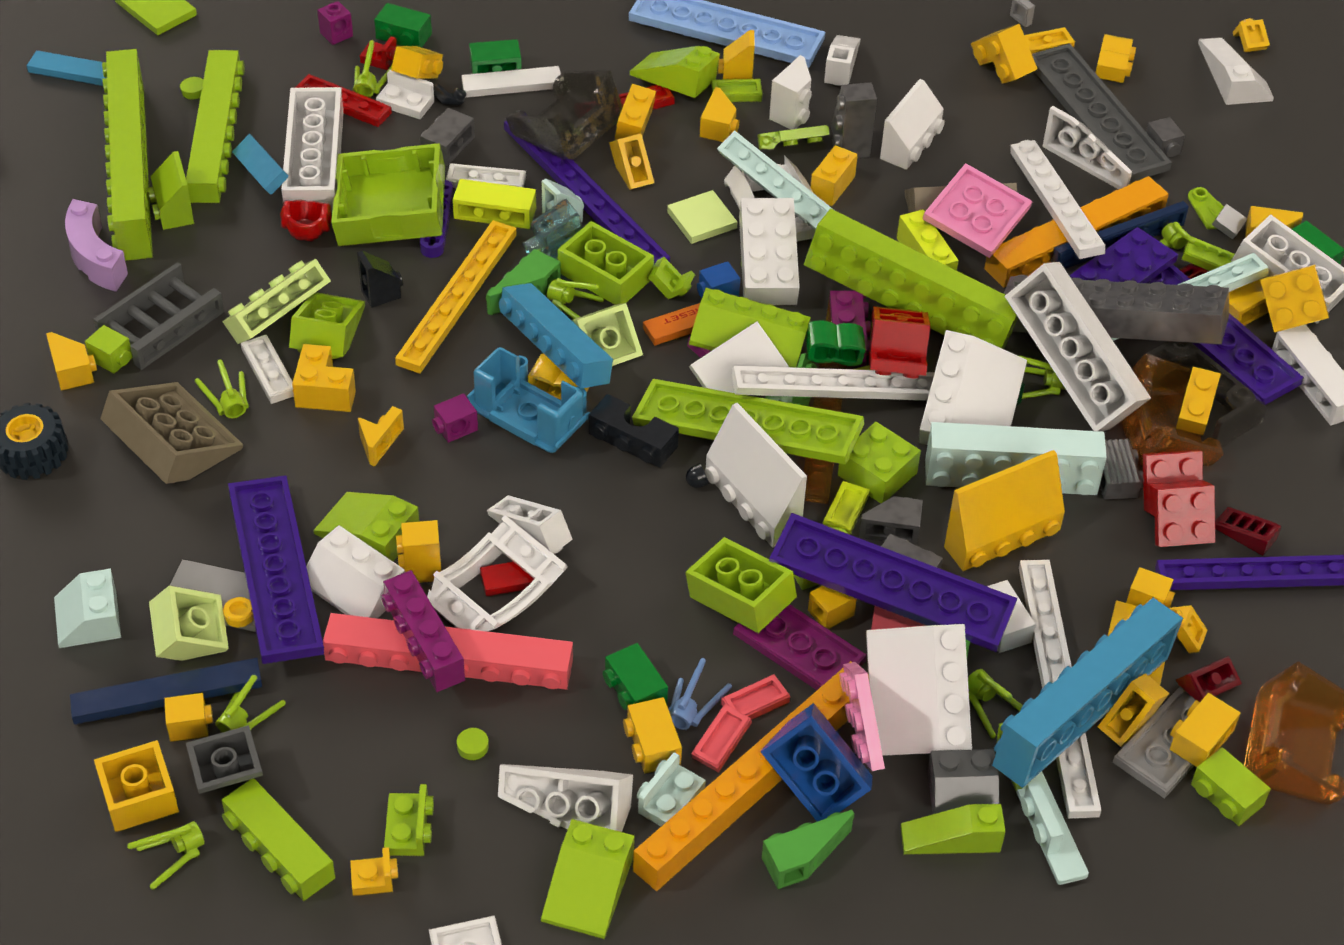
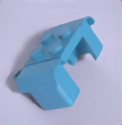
[467,347,590,453]

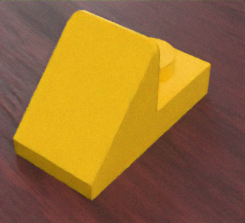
[358,406,404,467]

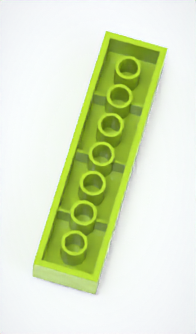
[804,208,1018,349]

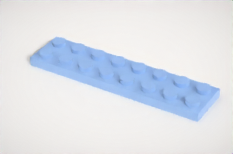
[629,0,825,67]

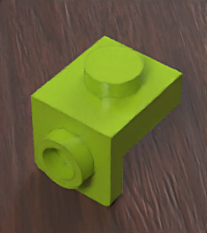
[648,257,695,300]

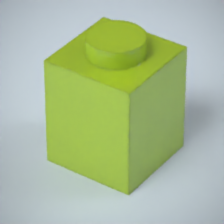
[85,325,133,374]

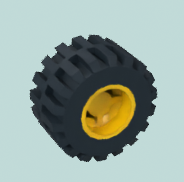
[0,403,69,480]

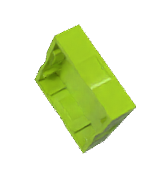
[332,143,445,246]

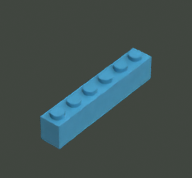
[499,283,613,389]

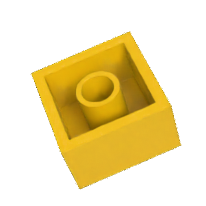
[1260,264,1329,332]
[94,740,179,832]

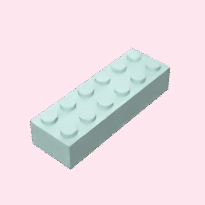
[925,422,1107,495]

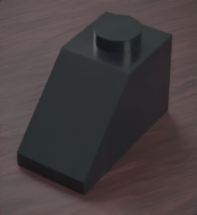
[357,251,403,308]

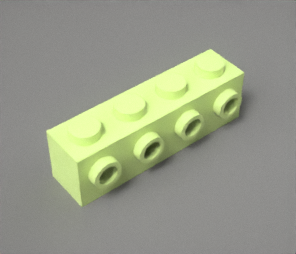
[222,259,331,344]

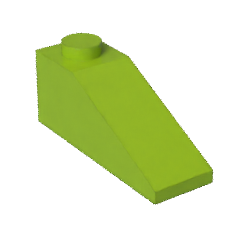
[901,804,1005,854]

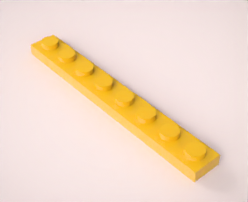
[395,220,517,374]

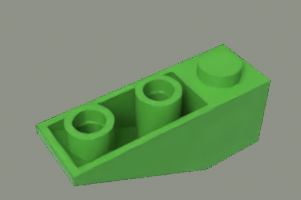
[486,249,561,315]
[762,810,854,889]

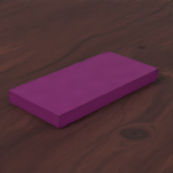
[733,604,867,690]

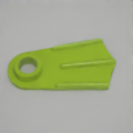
[1188,187,1224,229]

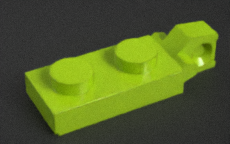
[758,125,829,150]

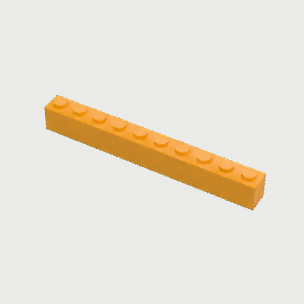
[633,661,869,891]

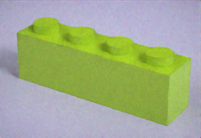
[222,778,335,901]

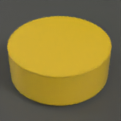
[223,597,254,628]

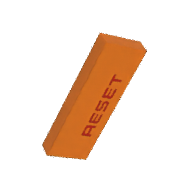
[643,303,700,346]

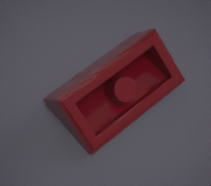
[1176,656,1242,702]

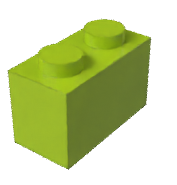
[1191,747,1271,826]

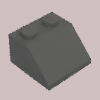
[186,725,263,794]
[927,749,999,814]

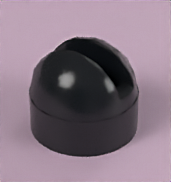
[686,463,709,488]

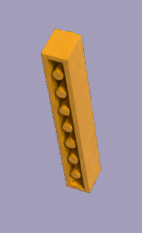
[984,176,1169,288]

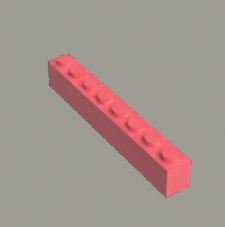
[323,613,573,690]

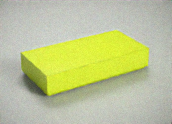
[823,481,870,535]

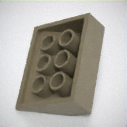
[100,382,243,484]

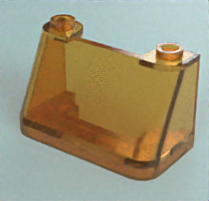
[1122,353,1224,467]
[1244,661,1344,805]

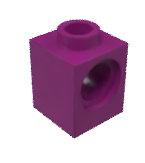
[317,1,353,45]
[432,393,478,443]

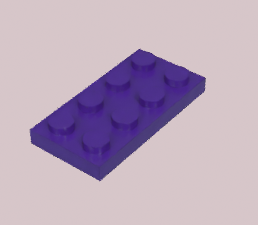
[1069,227,1178,283]

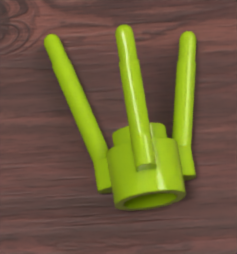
[353,40,392,98]
[1160,222,1209,271]
[547,278,604,319]
[1020,356,1066,399]
[195,359,249,418]
[968,669,1023,739]
[215,675,286,733]
[127,821,205,889]

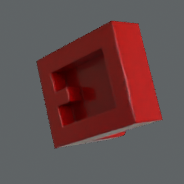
[360,36,396,70]

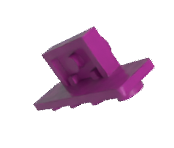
[829,290,871,367]

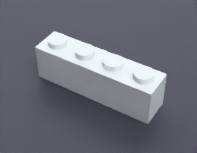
[1272,324,1344,426]

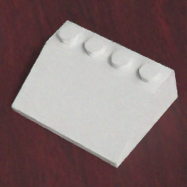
[919,330,1027,445]
[705,403,807,548]
[866,624,972,756]

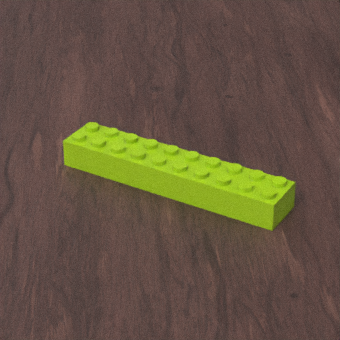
[102,49,153,261]

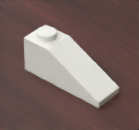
[487,495,573,554]

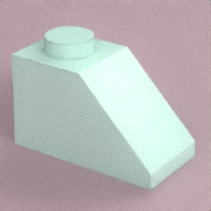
[542,179,584,226]

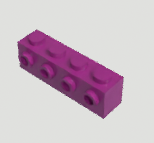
[381,570,465,692]

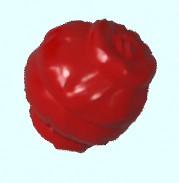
[280,200,332,241]

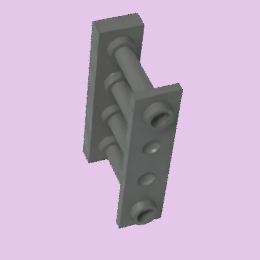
[94,262,224,370]

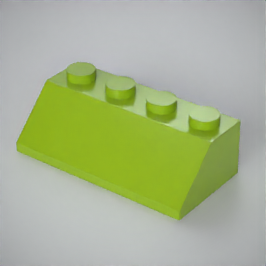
[689,288,811,368]

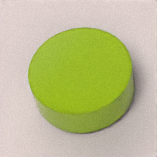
[180,77,203,99]
[457,728,489,760]

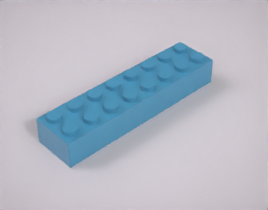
[992,598,1183,788]

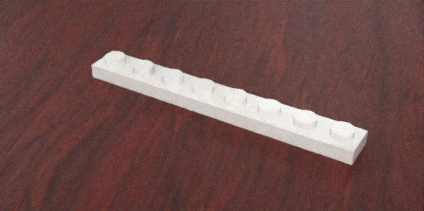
[1011,140,1105,259]
[731,366,935,400]

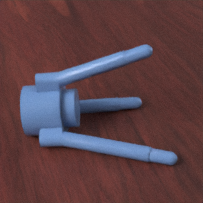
[668,658,732,730]

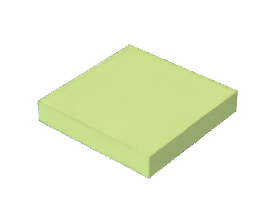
[667,190,737,244]

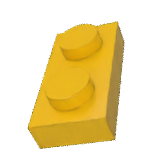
[1024,27,1075,54]

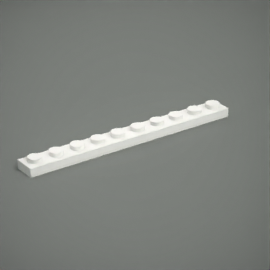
[1019,560,1102,819]

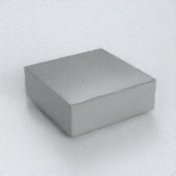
[1010,0,1035,28]
[1212,204,1247,239]

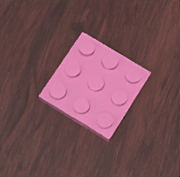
[923,163,1032,258]
[839,662,885,771]

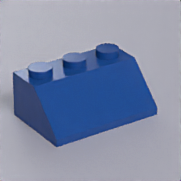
[761,703,873,822]

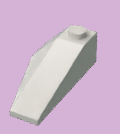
[1198,38,1274,105]
[1042,106,1132,189]
[498,764,633,832]

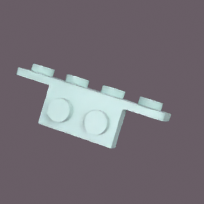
[1011,771,1089,885]

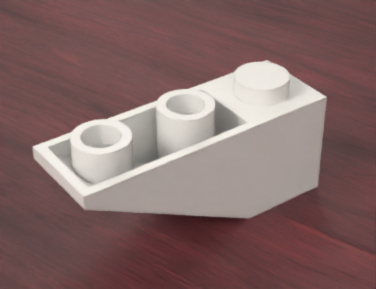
[824,35,861,86]

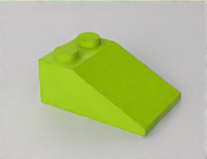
[629,46,720,98]
[289,292,365,359]
[313,492,419,561]
[541,819,635,939]

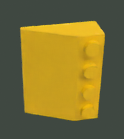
[944,450,1065,571]

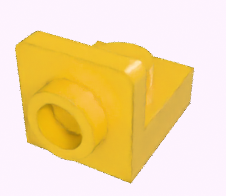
[1233,18,1270,52]
[1169,605,1208,653]
[350,847,398,896]

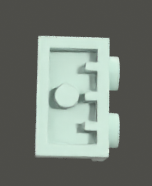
[637,752,706,826]

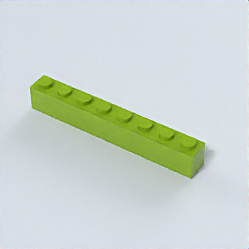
[186,50,245,203]

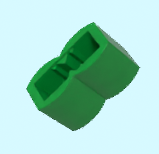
[806,320,866,366]

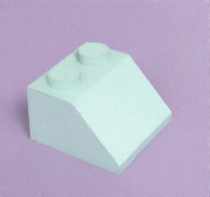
[54,568,121,648]

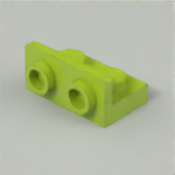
[384,784,434,856]

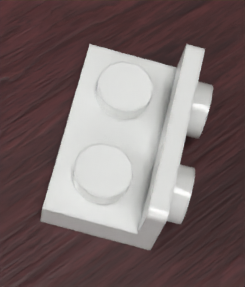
[376,69,434,120]

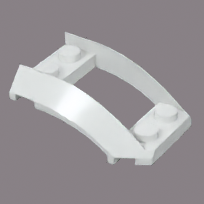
[724,155,815,241]
[427,515,568,631]

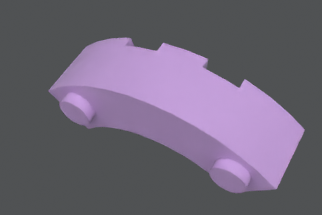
[65,199,128,292]

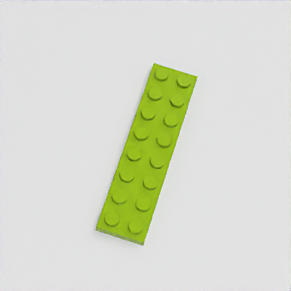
[632,379,864,465]

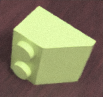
[572,303,643,366]
[149,586,229,661]

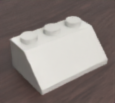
[880,79,945,170]
[306,525,405,618]

